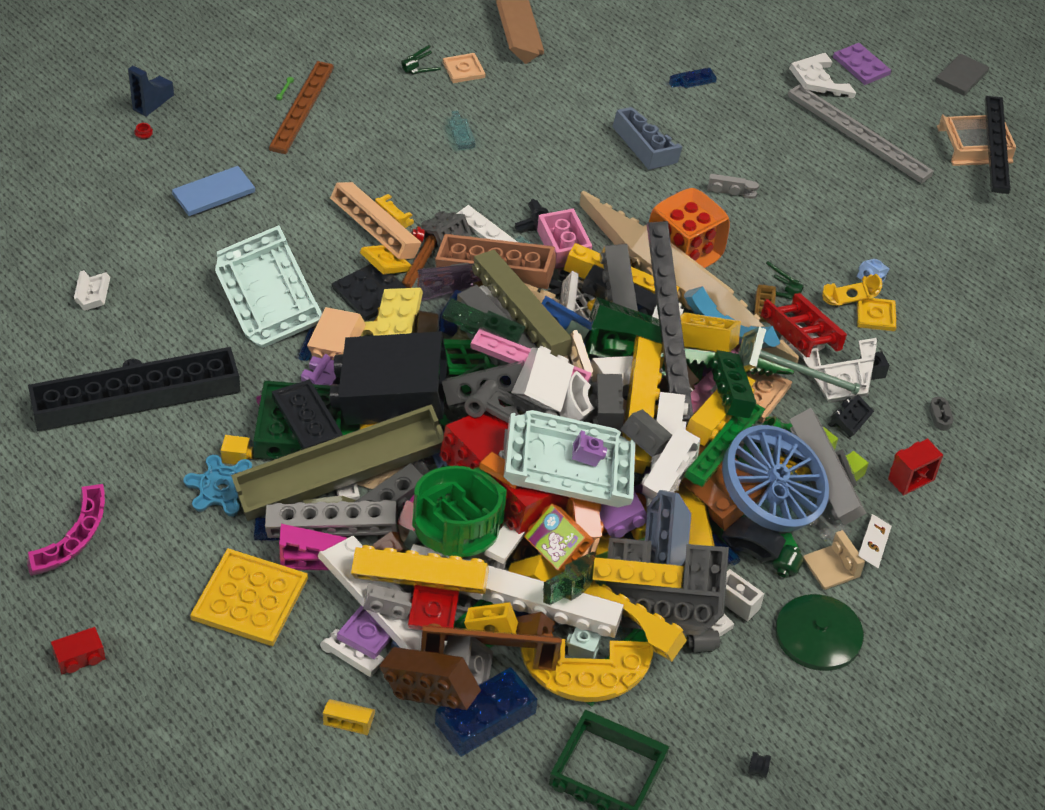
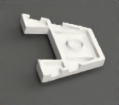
[789,53,856,98]
[801,338,877,403]

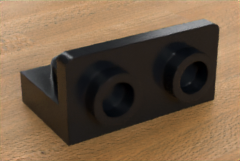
[828,394,874,437]

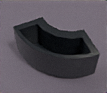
[721,517,786,562]

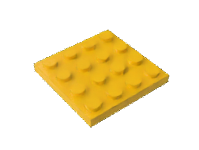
[190,548,308,646]

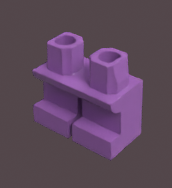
[301,354,340,385]

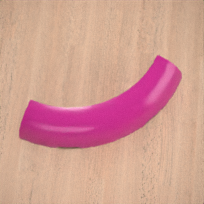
[27,484,105,576]

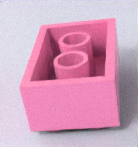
[537,208,592,269]

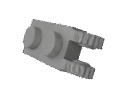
[707,174,759,199]

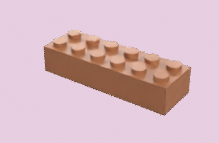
[435,234,556,289]

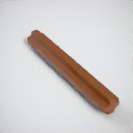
[402,234,437,288]

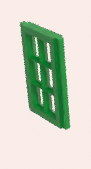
[444,339,498,375]

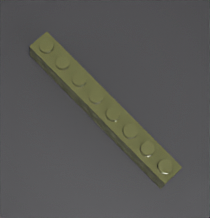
[472,250,572,357]

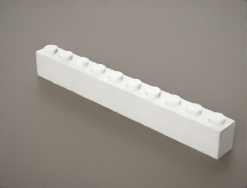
[411,544,624,638]

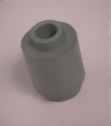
[686,629,720,652]

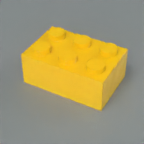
[680,312,741,352]

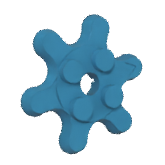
[183,455,252,517]

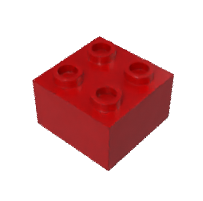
[888,438,943,496]

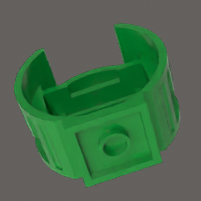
[412,466,507,557]

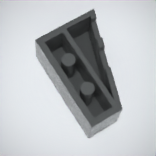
[592,374,624,436]

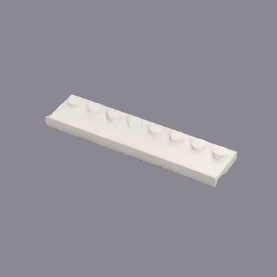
[318,536,447,654]

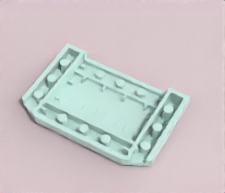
[215,225,322,348]
[504,410,635,507]

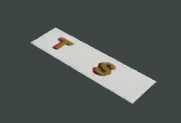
[858,514,892,568]

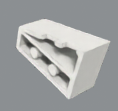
[591,356,663,397]
[641,426,700,500]

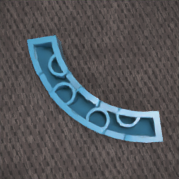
[684,286,780,348]

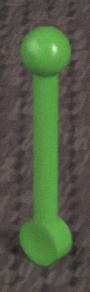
[276,77,294,101]

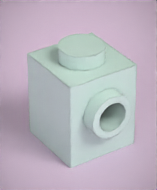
[565,627,601,659]

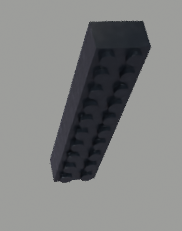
[28,347,241,431]

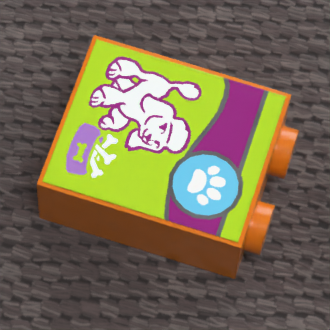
[524,504,595,573]

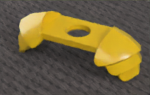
[822,274,882,306]

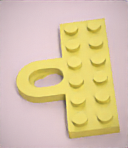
[361,288,423,336]

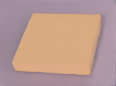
[442,53,485,83]

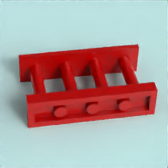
[760,293,847,358]

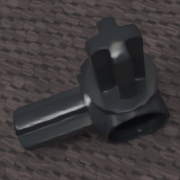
[515,199,548,232]

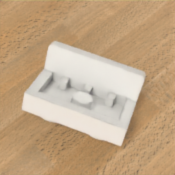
[74,270,110,310]

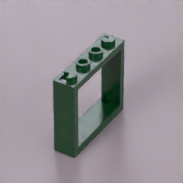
[549,709,670,810]

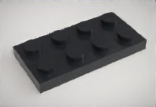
[272,379,343,450]

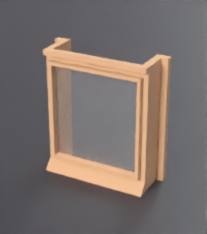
[937,114,1016,166]

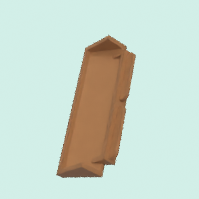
[496,0,544,64]

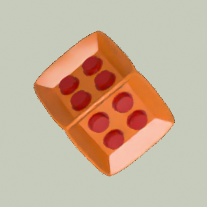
[649,188,730,268]

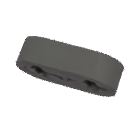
[929,397,953,431]

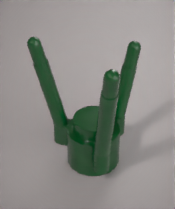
[401,45,441,75]
[766,261,804,300]

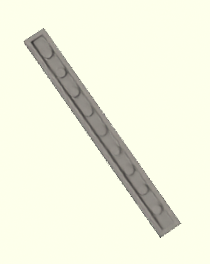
[788,84,934,184]

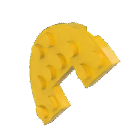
[521,639,654,702]

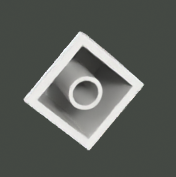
[511,346,574,412]

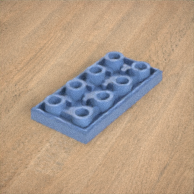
[172,166,255,216]

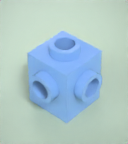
[856,259,890,283]

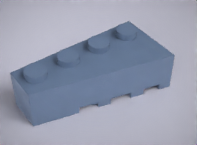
[612,107,682,170]

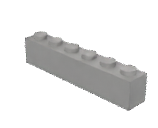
[790,408,867,525]

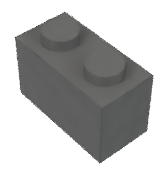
[620,409,672,457]

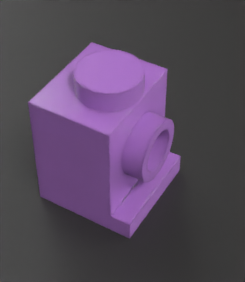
[572,430,607,467]

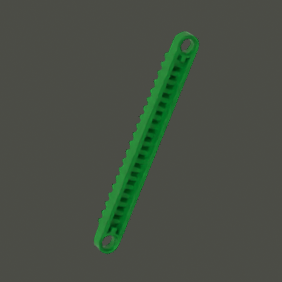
[604,339,794,377]

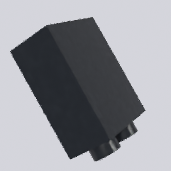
[330,331,448,425]

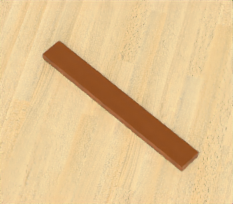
[269,61,334,154]

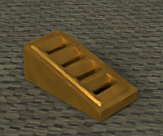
[754,284,776,323]

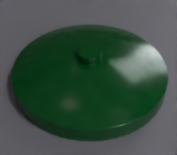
[775,594,864,671]

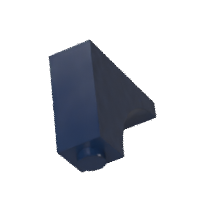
[128,65,174,117]

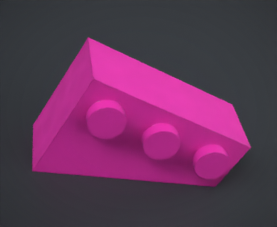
[279,524,347,570]

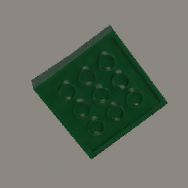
[589,297,662,344]
[253,380,343,459]

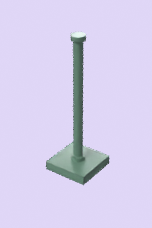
[738,327,860,395]

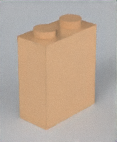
[307,307,366,360]

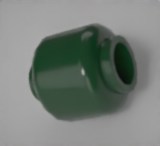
[772,545,804,578]

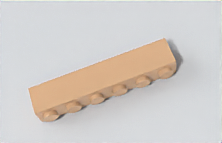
[330,182,421,259]

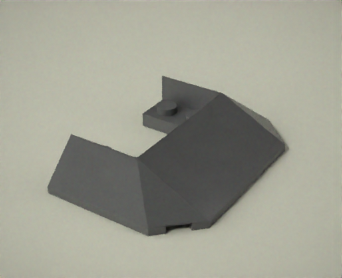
[606,538,729,636]

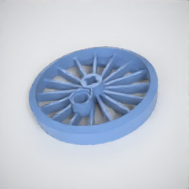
[722,425,829,532]

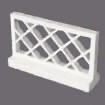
[560,271,595,321]

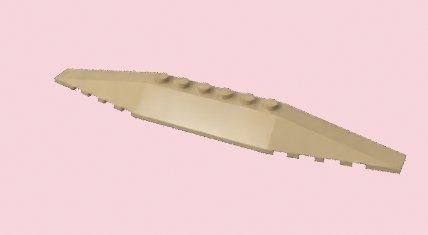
[580,191,799,363]

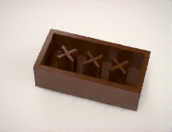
[379,647,481,710]

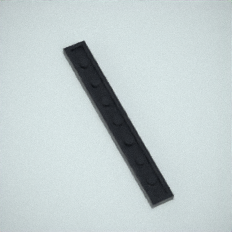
[984,96,1011,194]

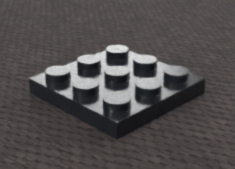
[332,264,406,321]

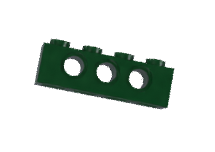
[709,350,757,418]

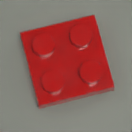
[408,585,459,630]

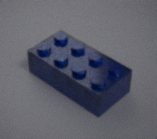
[435,667,538,757]

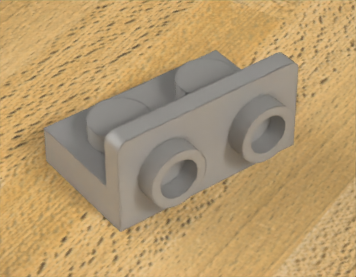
[363,583,412,620]

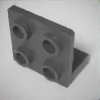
[420,211,472,248]

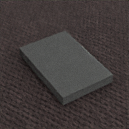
[935,53,990,96]

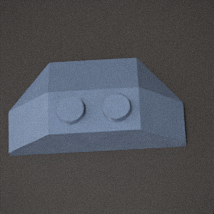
[645,490,691,565]

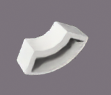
[559,371,595,421]

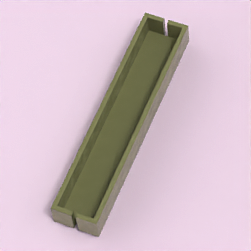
[231,404,444,521]

